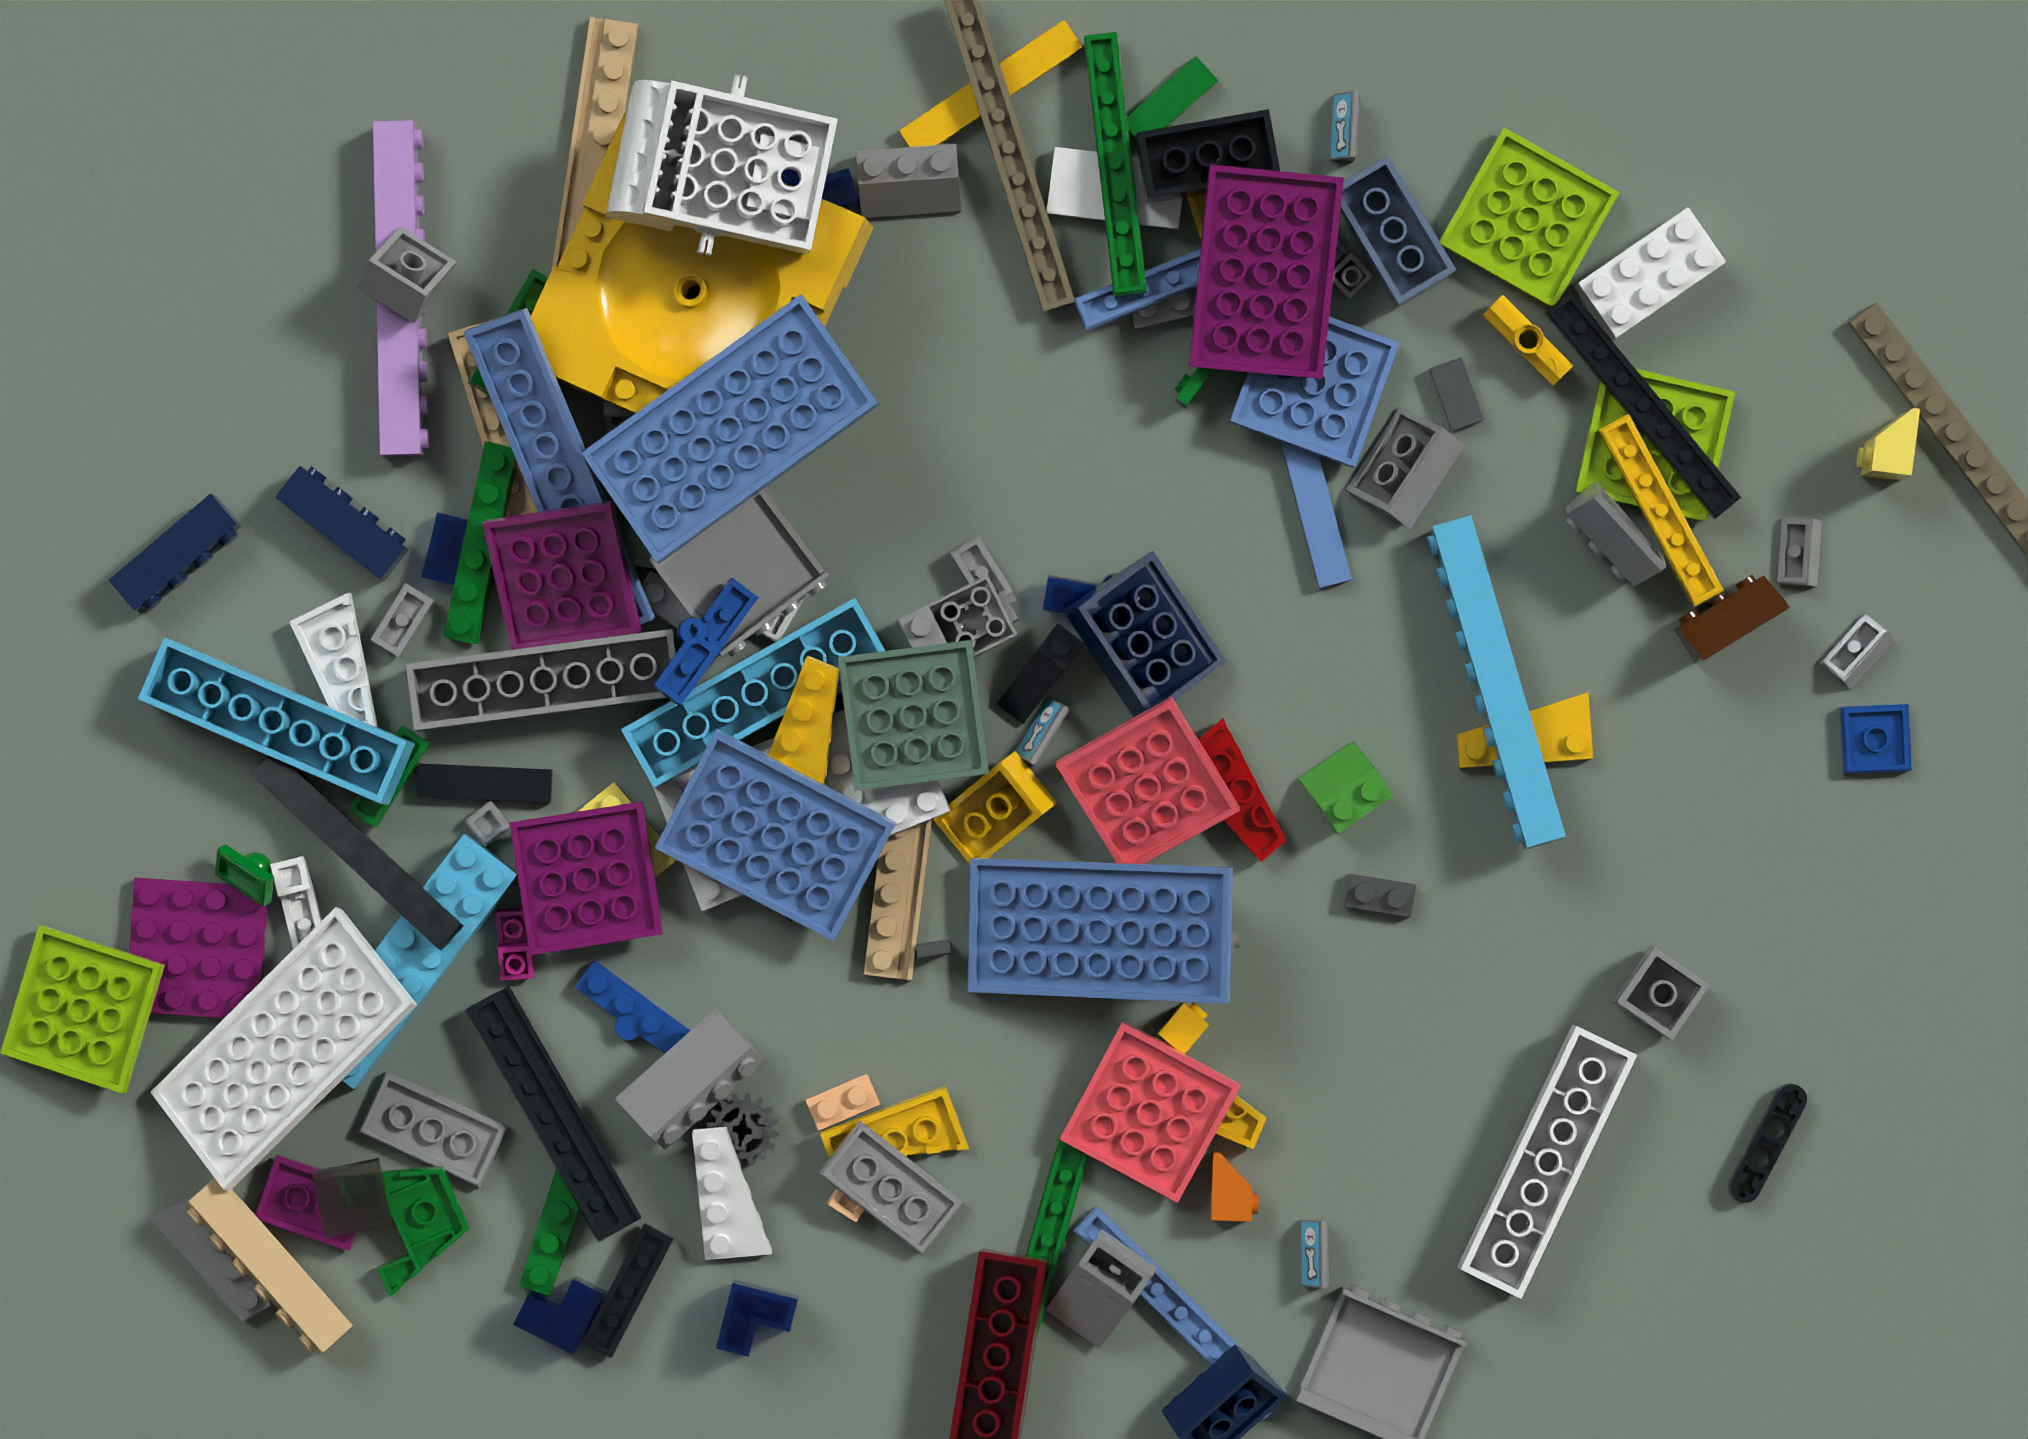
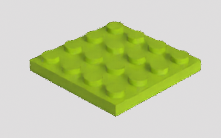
[1440,127,1620,308]
[1574,369,1736,522]
[0,925,165,1093]

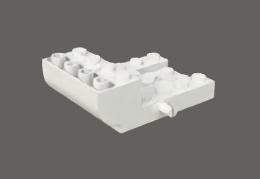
[605,75,838,256]

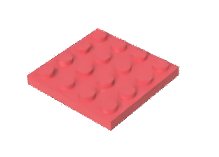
[1055,696,1240,864]
[1060,1021,1241,1203]

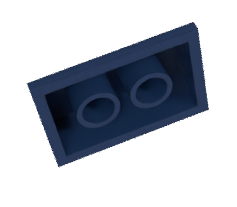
[1161,1344,1287,1439]

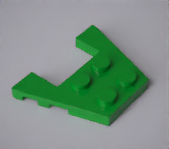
[337,1166,470,1297]

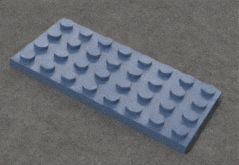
[581,294,879,564]
[968,858,1233,1004]

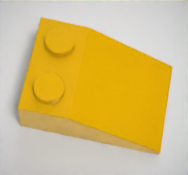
[933,751,1057,865]

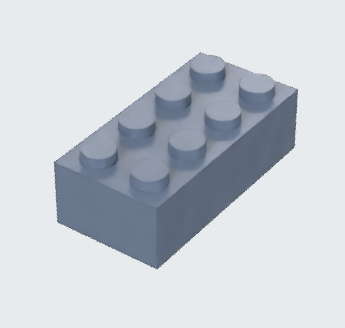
[1340,156,1457,309]

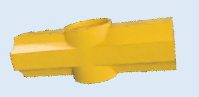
[1482,295,1574,386]

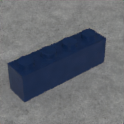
[275,466,409,581]
[108,493,241,612]

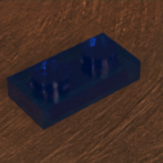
[421,512,468,585]

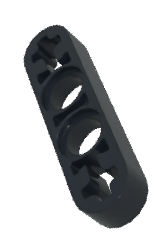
[1728,1083,1807,1203]

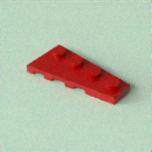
[1198,718,1286,862]

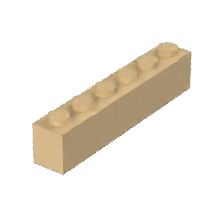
[185,1178,353,1355]

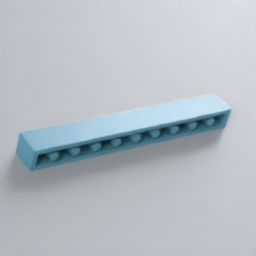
[1427,515,1566,850]

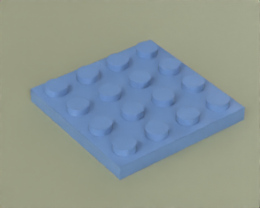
[1229,317,1400,469]

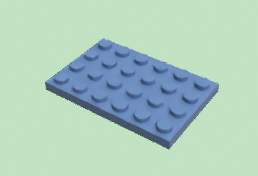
[655,729,896,941]

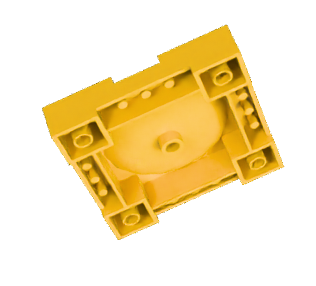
[531,113,874,414]

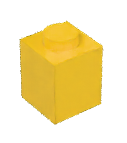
[1157,1002,1209,1054]

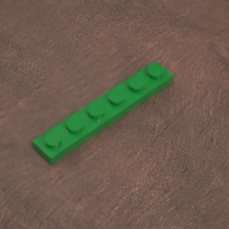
[443,441,517,644]

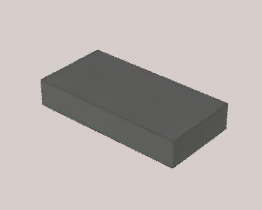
[1429,357,1484,431]

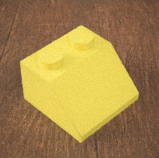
[1857,408,1920,481]

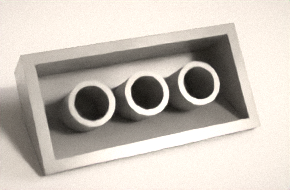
[615,1008,765,1150]

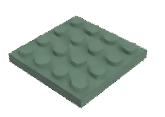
[838,640,989,791]

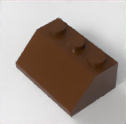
[1674,574,1790,663]

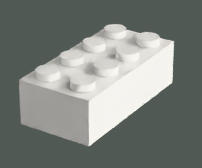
[1574,207,1726,341]

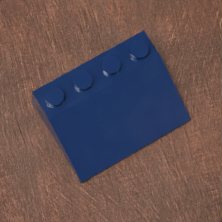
[1063,551,1226,717]

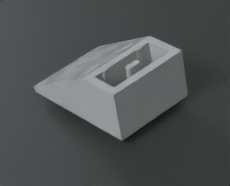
[897,575,1018,658]
[1045,1229,1157,1349]

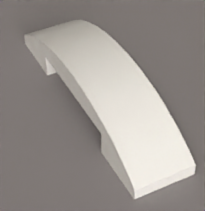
[270,856,322,949]

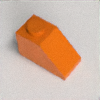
[1210,1151,1259,1222]

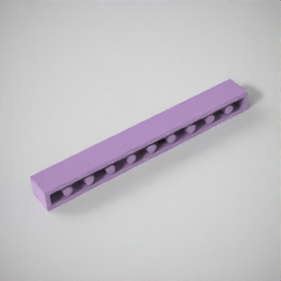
[373,120,430,457]

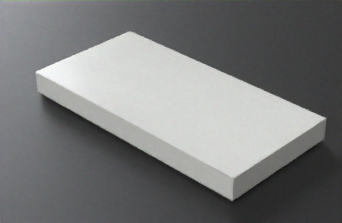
[1047,147,1183,230]

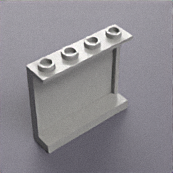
[648,489,830,657]
[1295,1284,1468,1439]

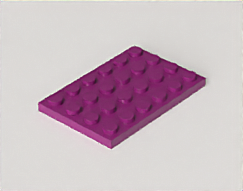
[1188,164,1344,379]

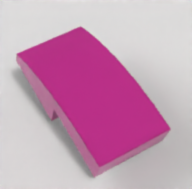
[496,908,534,981]

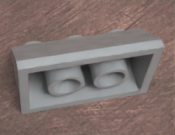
[856,144,961,218]
[1346,407,1464,529]
[1566,480,1667,586]

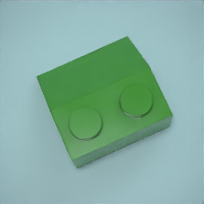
[1299,741,1394,834]

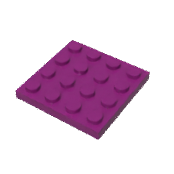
[482,501,641,650]
[509,801,664,955]
[129,877,268,1018]

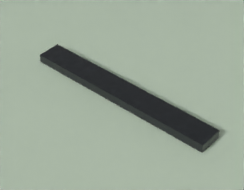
[1544,291,1742,519]
[251,756,464,951]

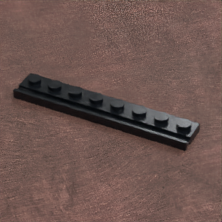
[466,986,642,1243]

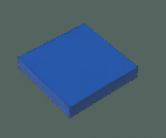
[1840,704,1912,774]

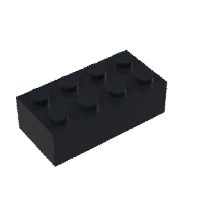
[1134,109,1280,204]

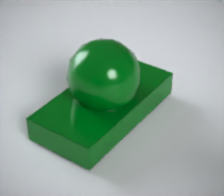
[215,844,274,907]

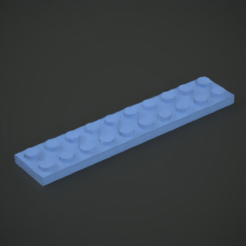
[463,308,655,624]

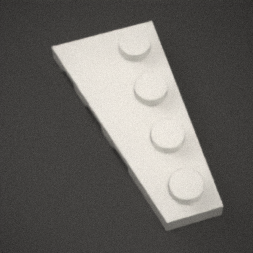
[289,593,378,727]
[692,1127,772,1260]

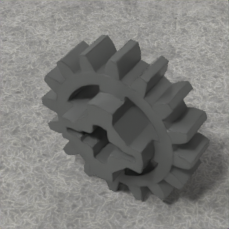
[707,1093,779,1166]

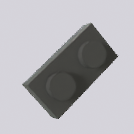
[1344,874,1416,917]

